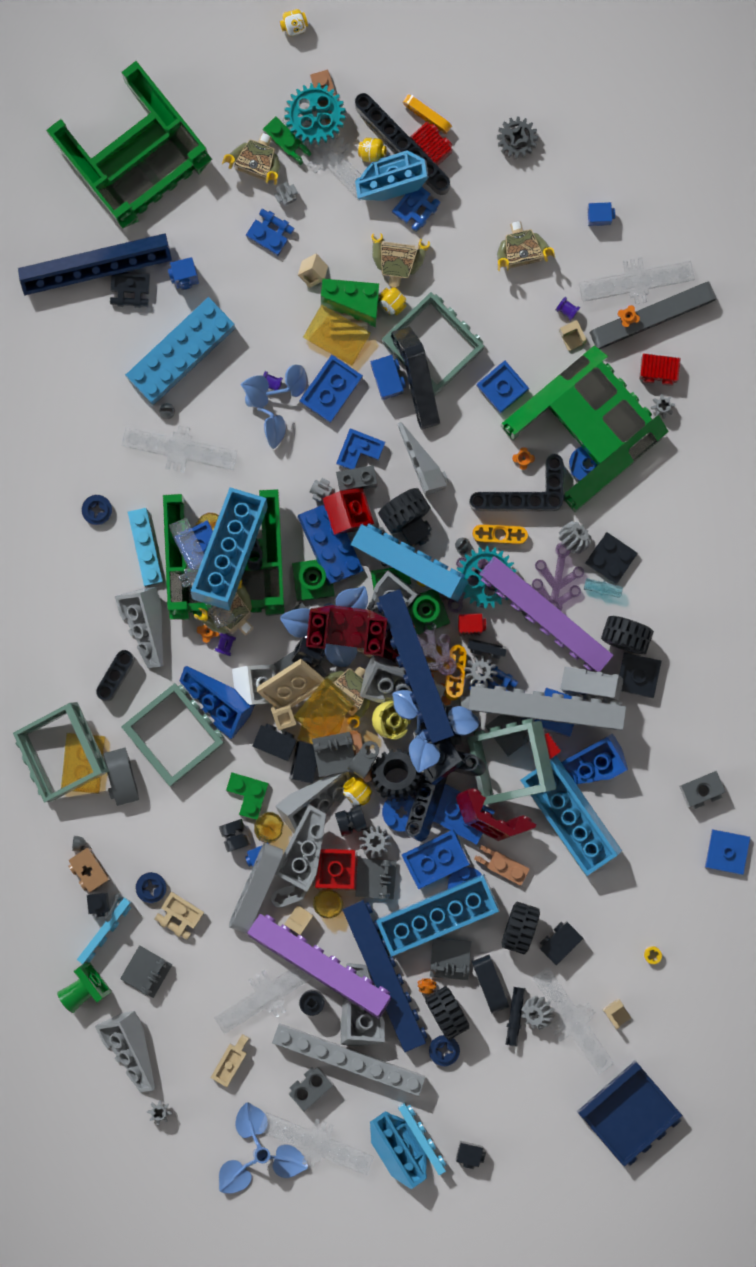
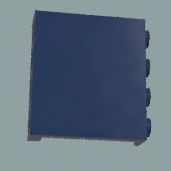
[577,1060,683,1167]

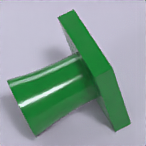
[292,560,335,601]
[408,589,450,636]
[57,962,112,1013]

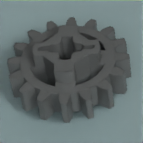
[497,116,538,159]

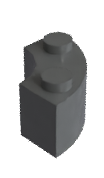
[103,747,139,806]

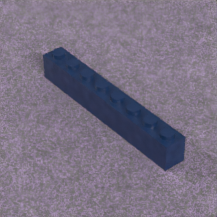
[18,233,172,296]
[376,589,454,744]
[342,900,428,1053]

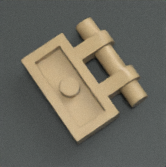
[154,892,204,940]

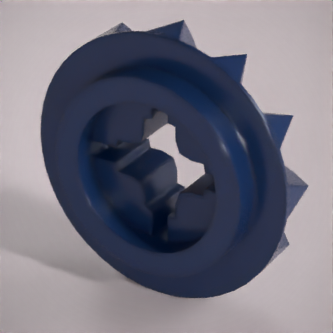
[82,495,112,525]
[135,872,166,903]
[429,1035,460,1066]

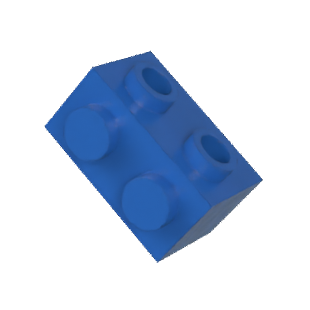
[168,257,199,290]
[370,355,406,400]

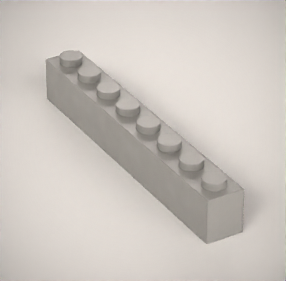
[468,683,626,730]
[272,1023,425,1096]

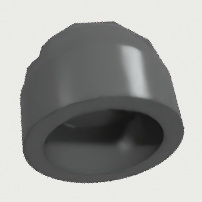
[159,403,175,419]
[455,537,470,553]
[72,836,86,852]

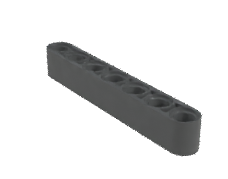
[589,281,717,349]

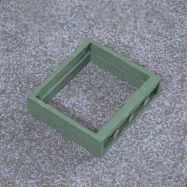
[382,292,484,396]
[121,683,224,787]
[13,702,109,803]
[467,719,556,805]

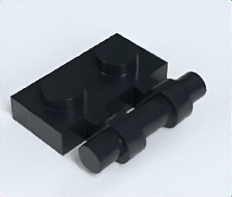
[110,272,150,308]

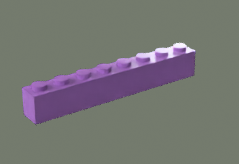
[479,557,613,672]
[247,914,391,1019]

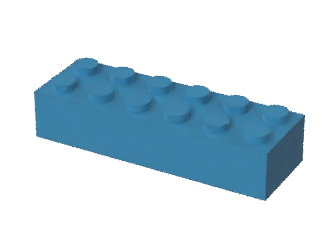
[125,297,236,406]
[191,487,268,610]
[351,524,469,602]
[520,755,622,876]
[376,874,500,957]

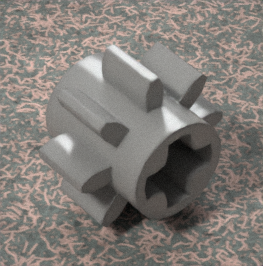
[274,182,298,206]
[651,394,675,419]
[310,478,333,503]
[147,1100,172,1125]

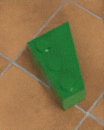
[321,278,379,328]

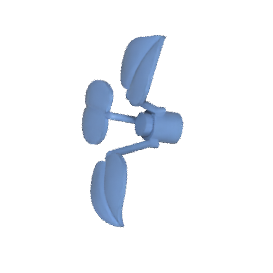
[240,364,307,449]
[280,586,368,667]
[392,690,479,773]
[219,1102,308,1193]

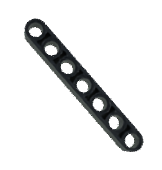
[355,93,450,195]

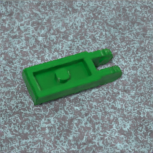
[262,116,312,165]

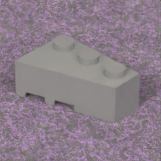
[560,667,624,703]

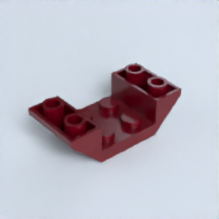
[306,605,387,656]
[456,788,537,841]

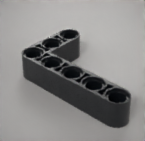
[391,326,440,430]
[469,454,563,511]
[405,751,486,842]

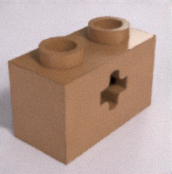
[68,847,111,893]

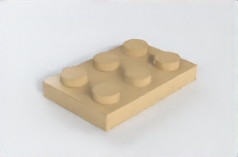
[257,659,326,709]

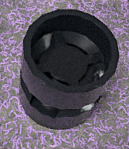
[335,805,368,837]
[219,819,251,852]
[299,989,325,1016]

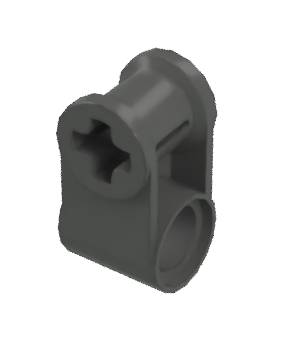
[347,741,379,779]

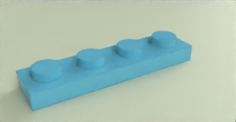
[128,508,163,586]
[77,897,132,964]
[398,1102,447,1175]

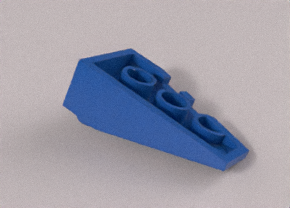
[179,666,255,739]
[561,733,628,784]

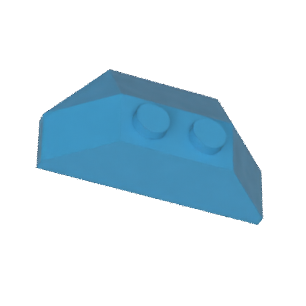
[355,150,428,201]
[370,1111,427,1189]

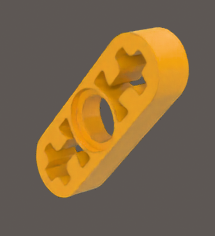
[402,94,452,134]
[472,524,528,545]
[444,645,467,701]

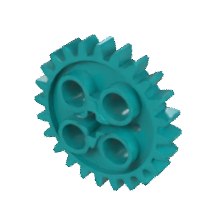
[284,83,346,145]
[457,546,517,609]

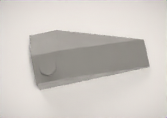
[398,422,449,496]
[362,570,421,650]
[115,587,163,668]
[360,655,446,703]
[276,772,351,834]
[275,805,327,892]
[341,963,385,1046]
[95,1011,155,1092]

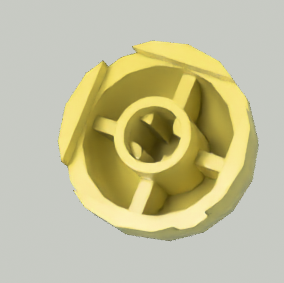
[372,701,411,740]

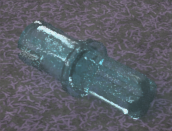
[584,578,623,598]

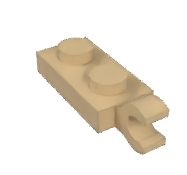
[210,1034,249,1087]

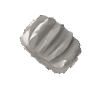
[559,521,592,554]
[464,655,497,687]
[359,825,392,858]
[521,996,555,1030]

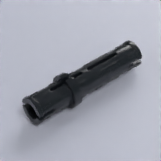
[505,987,526,1046]

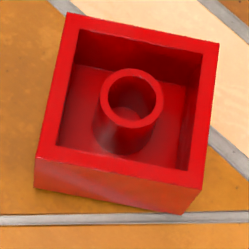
[322,488,374,535]
[315,849,358,891]

